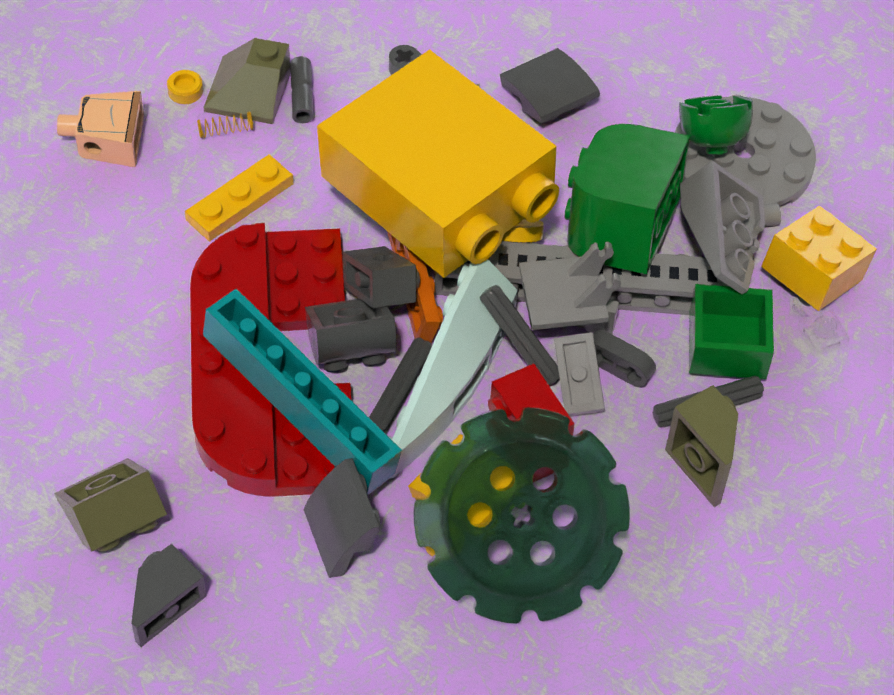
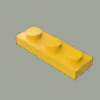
[185,154,293,242]

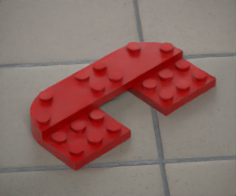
[190,223,352,497]

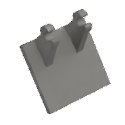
[519,242,621,330]

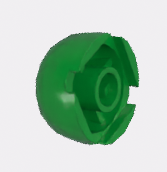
[679,95,753,154]

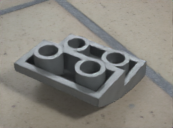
[500,48,600,123]
[303,458,380,578]

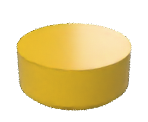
[167,70,203,104]

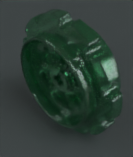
[413,406,630,624]

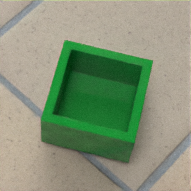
[689,284,774,379]

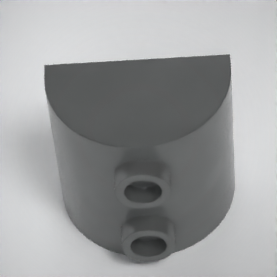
[305,299,396,371]

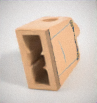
[57,91,144,167]

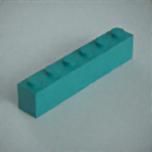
[203,289,402,496]

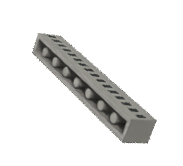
[434,241,729,315]

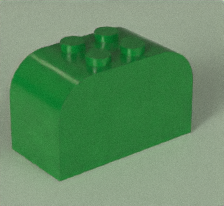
[564,124,690,274]

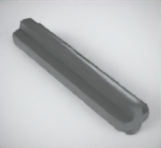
[480,285,560,385]
[369,337,432,434]
[652,376,764,427]

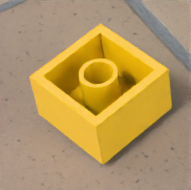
[761,205,877,311]

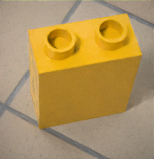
[317,49,559,278]

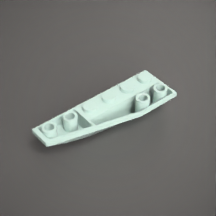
[389,259,518,479]

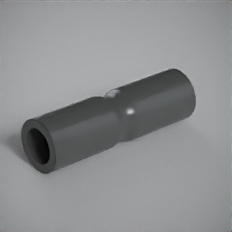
[290,56,314,123]

